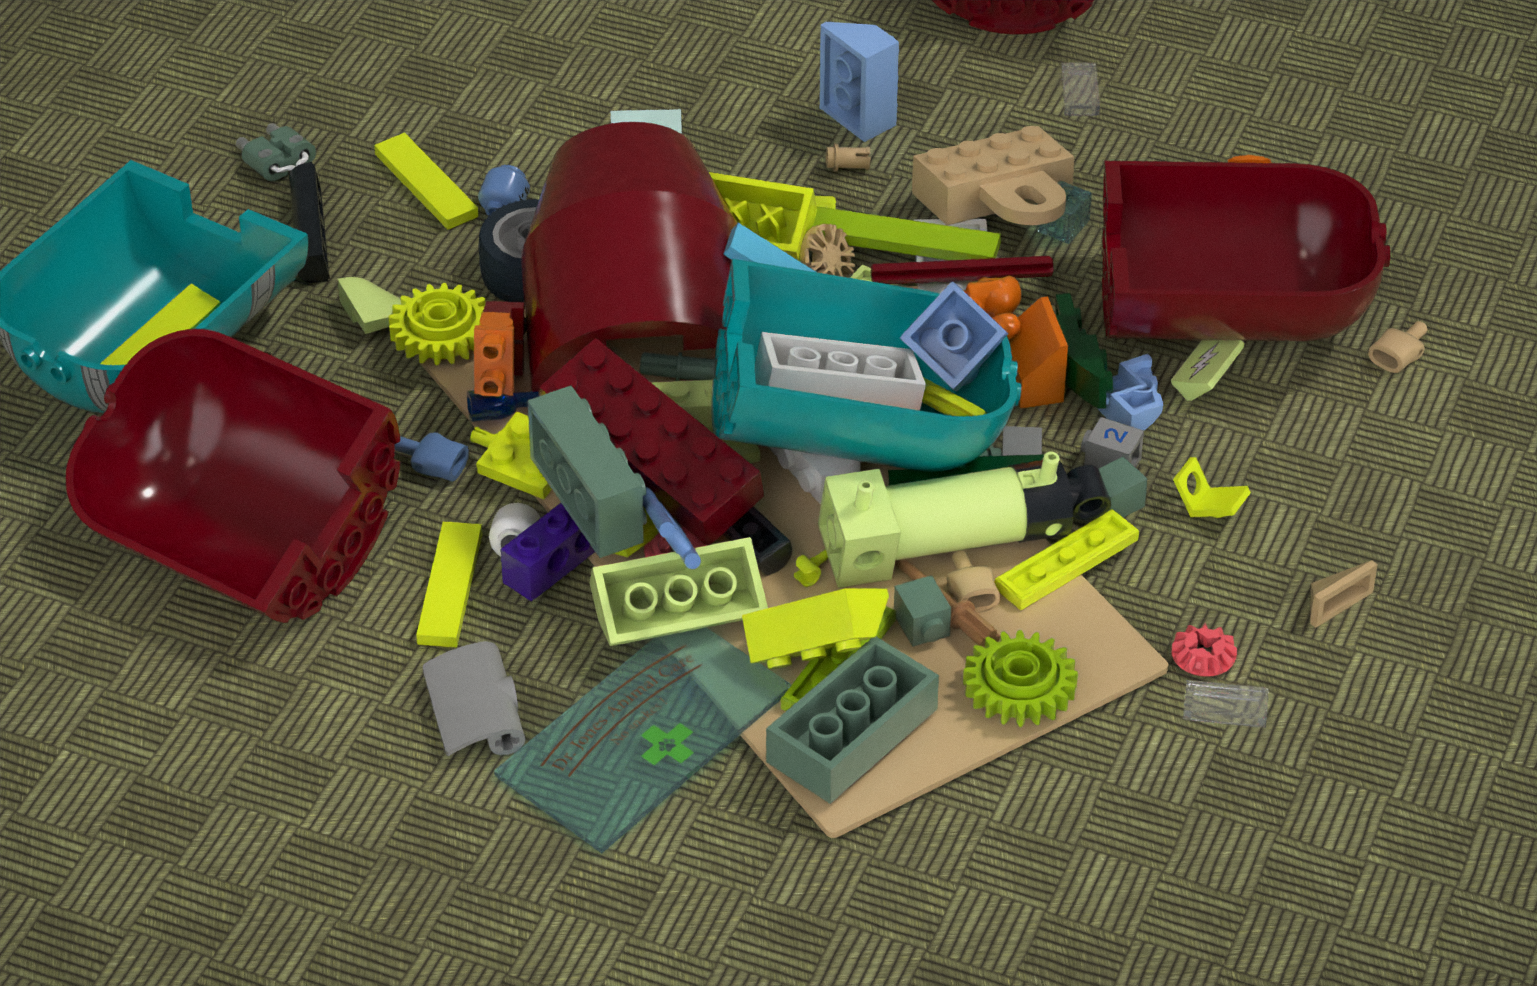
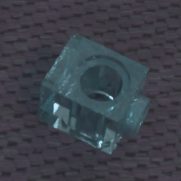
[1037,181,1092,244]

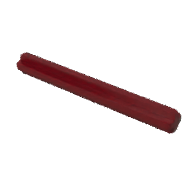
[870,256,1054,284]

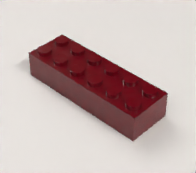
[539,338,765,545]

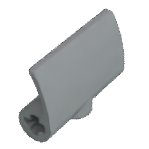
[423,641,525,756]

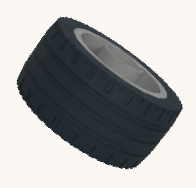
[478,199,539,307]

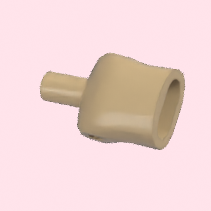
[1368,321,1427,373]
[946,550,1000,612]

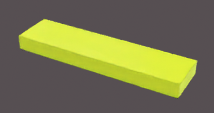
[374,132,479,230]
[100,283,221,365]
[994,509,1139,610]
[416,521,482,648]

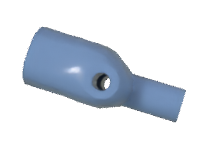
[395,432,469,482]

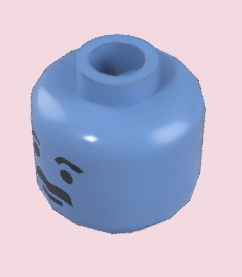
[478,165,530,216]

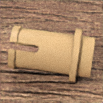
[826,143,871,172]

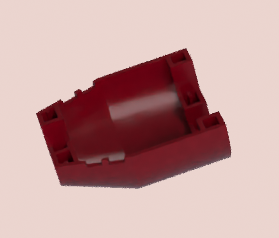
[521,122,737,392]

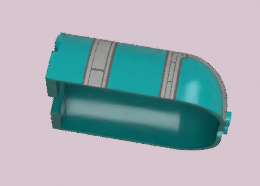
[0,160,308,413]

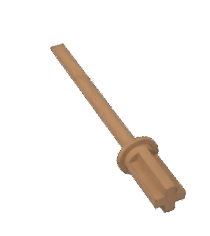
[895,559,1001,648]

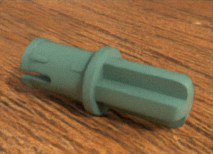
[640,352,716,381]

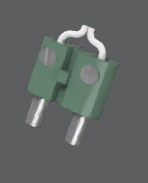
[236,123,316,181]

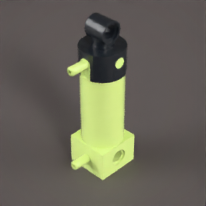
[818,451,1111,588]

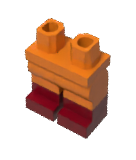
[474,301,524,397]

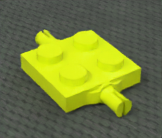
[470,411,552,499]

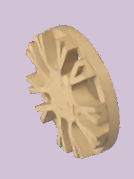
[800,224,855,278]

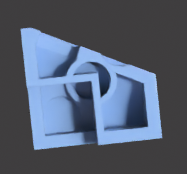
[1097,354,1163,430]

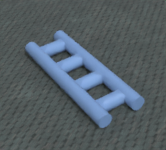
[643,487,701,569]

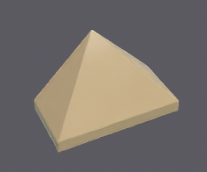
[1310,560,1378,628]

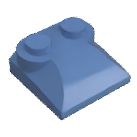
[900,281,1009,392]

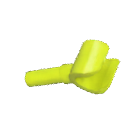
[793,549,829,587]

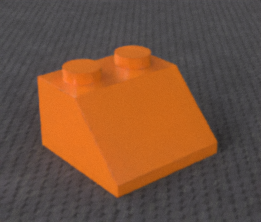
[1009,296,1068,409]

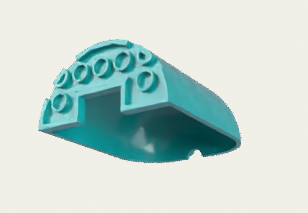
[711,258,1021,472]

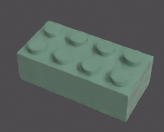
[528,386,647,558]
[766,637,939,804]

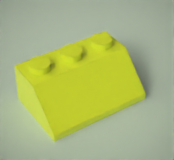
[742,588,889,669]

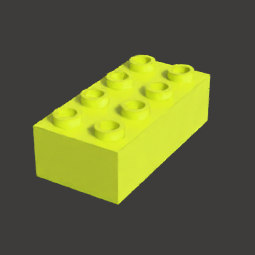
[709,172,817,262]

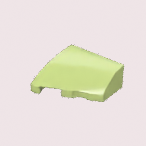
[337,277,401,334]

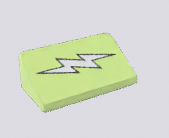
[1171,340,1245,401]

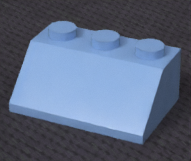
[820,22,899,142]

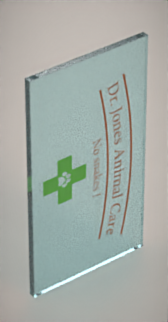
[494,628,791,853]

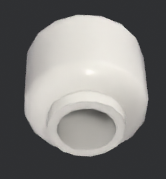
[489,503,541,557]

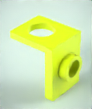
[1173,457,1251,518]

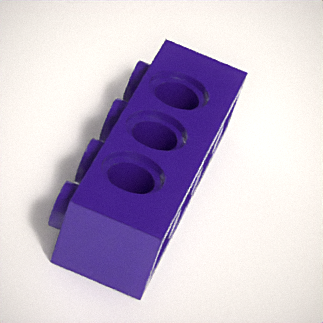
[500,503,595,602]

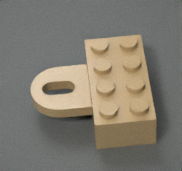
[912,126,1074,225]

